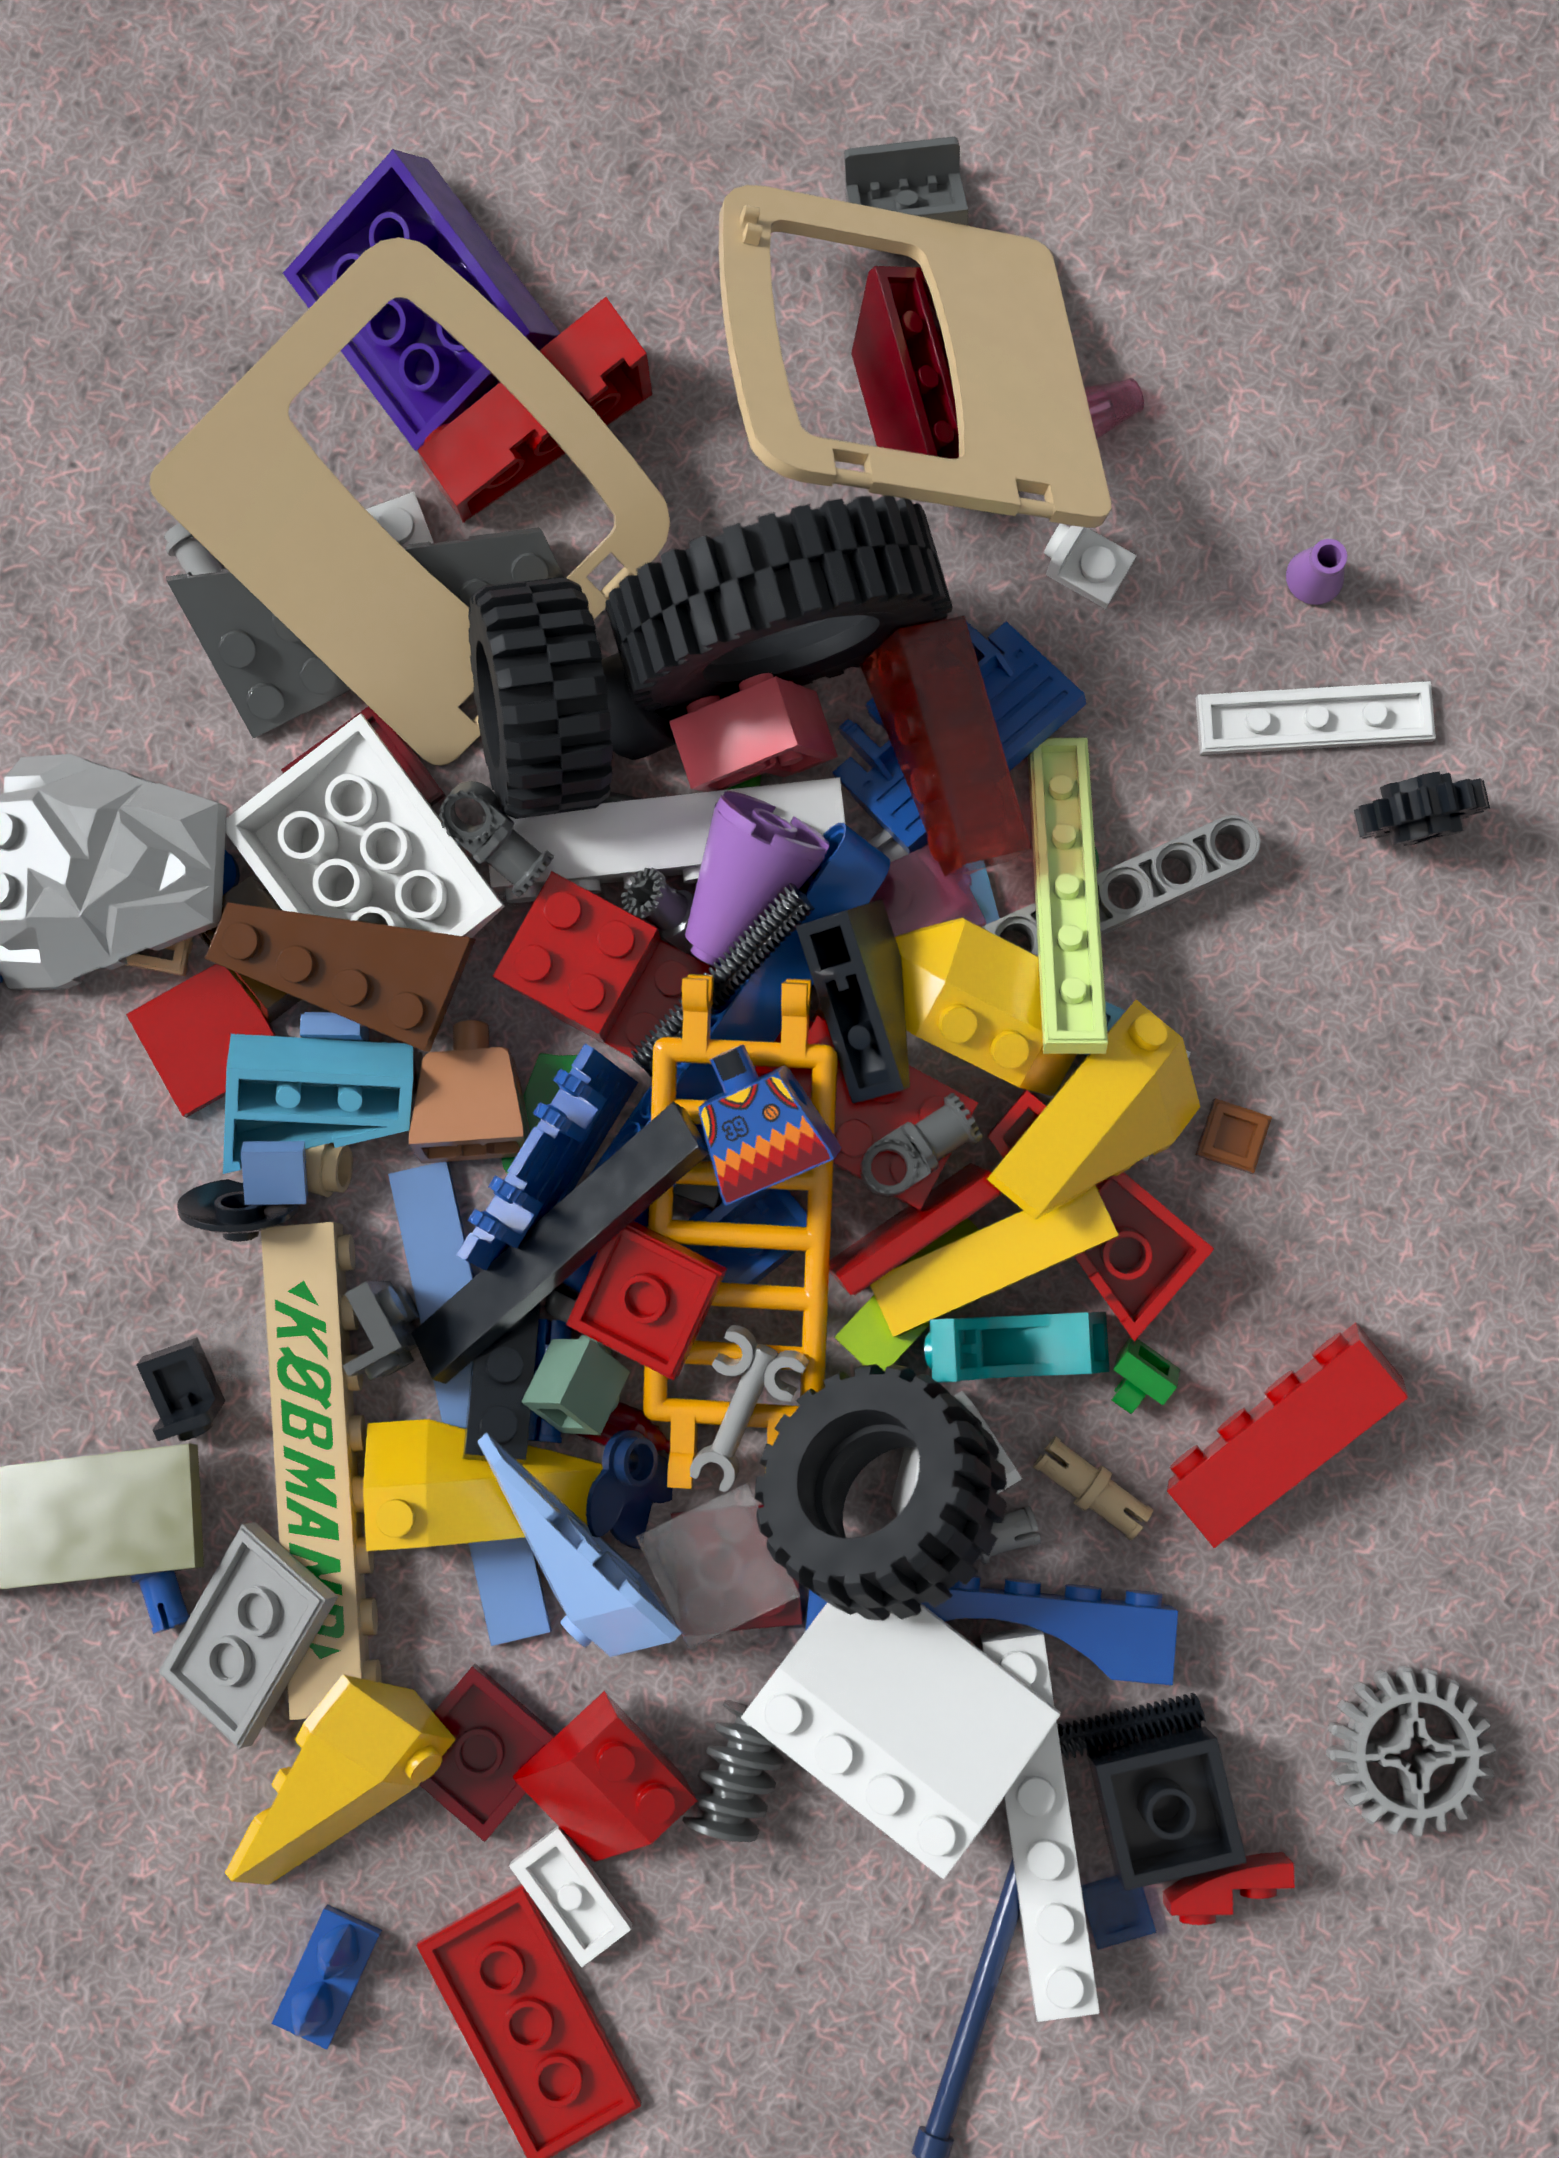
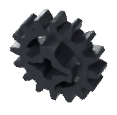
[1354,771,1490,846]

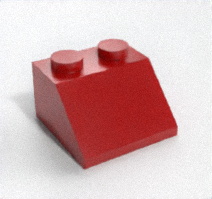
[513,1691,698,1862]

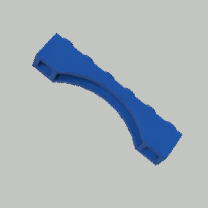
[805,1576,1178,1685]

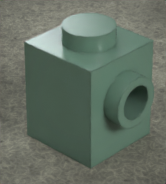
[522,1335,630,1435]

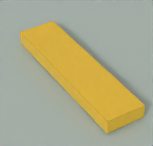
[870,1185,1119,1338]

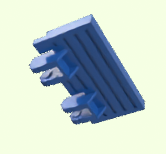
[832,619,1087,857]
[456,1044,639,1271]

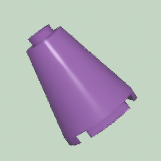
[685,791,829,966]

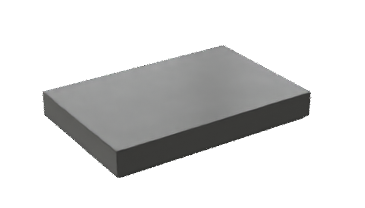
[158,1522,338,1749]

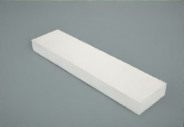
[1196,681,1436,755]

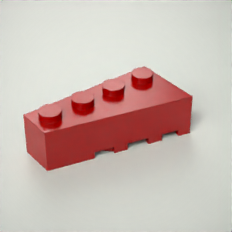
[417,297,653,523]

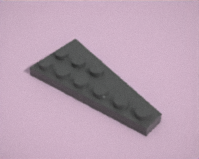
[166,527,564,738]

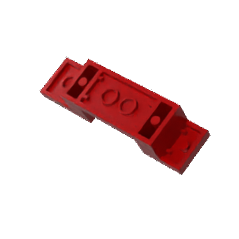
[493,871,978,1211]

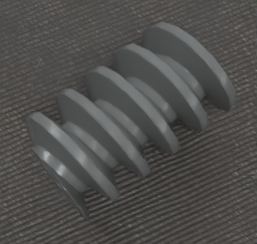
[682,1700,784,1842]

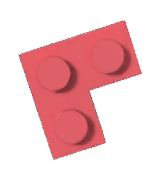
[669,673,838,792]

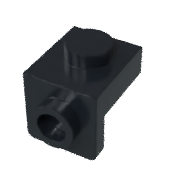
[136,1337,225,1441]

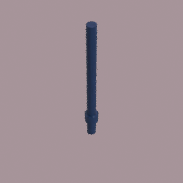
[911,1857,1020,2158]

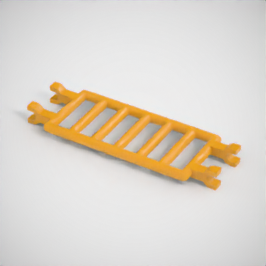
[643,974,837,1489]

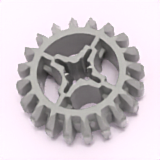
[1326,1665,1496,1837]

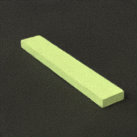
[1028,738,1108,1054]

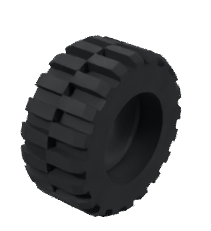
[468,577,613,819]
[755,1364,1007,1621]

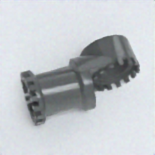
[439,781,554,897]
[621,868,694,956]
[860,1093,983,1197]

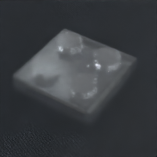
[636,1482,800,1650]

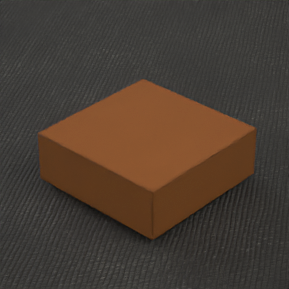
[1195,1098,1272,1174]

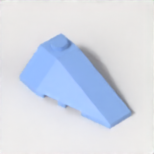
[477,1433,682,1657]

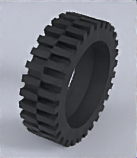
[605,496,953,712]

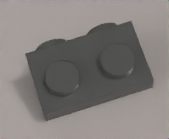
[844,136,968,226]
[343,1281,419,1381]

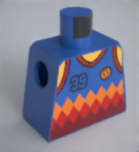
[699,1044,841,1206]

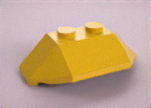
[895,917,1077,1096]

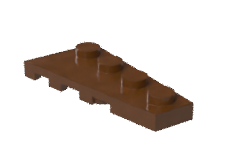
[205,902,476,1052]

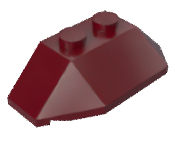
[851,266,959,459]

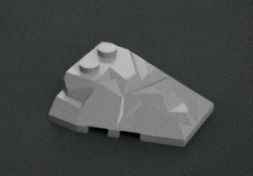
[0,754,227,990]

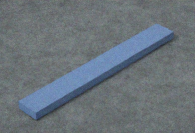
[388,1162,552,1646]

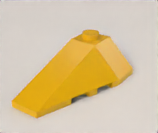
[987,999,1200,1220]
[363,1419,603,1551]

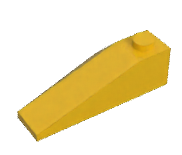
[225,1674,456,1885]

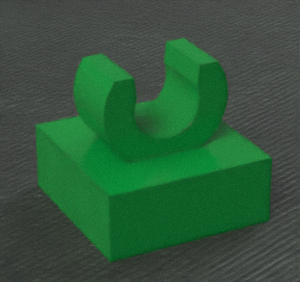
[1111,1336,1180,1414]

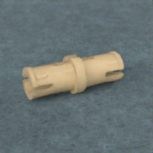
[1033,1436,1153,1541]

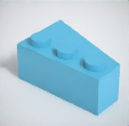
[223,1034,413,1174]

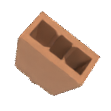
[409,1020,530,1163]

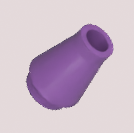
[1286,539,1347,605]

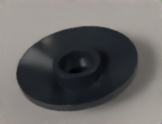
[177,1179,301,1242]

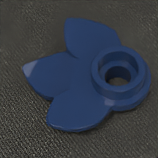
[586,1430,673,1549]

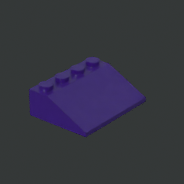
[283,149,560,451]

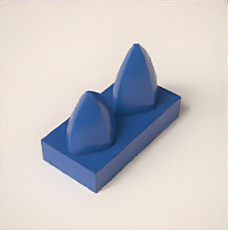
[271,1904,382,2049]

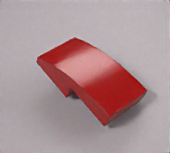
[1163,1852,1295,1925]

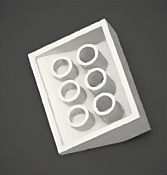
[225,714,505,938]
[741,1602,1061,1879]

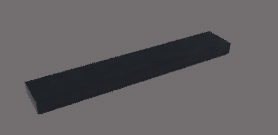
[411,1102,710,1384]

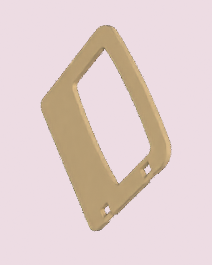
[719,185,1111,528]
[149,237,670,766]

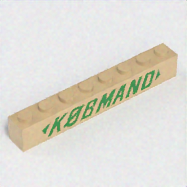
[261,1222,382,1720]

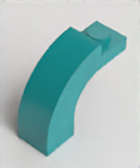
[924,1312,1110,1382]

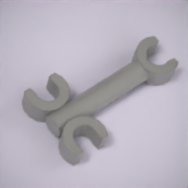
[690,1325,809,1492]

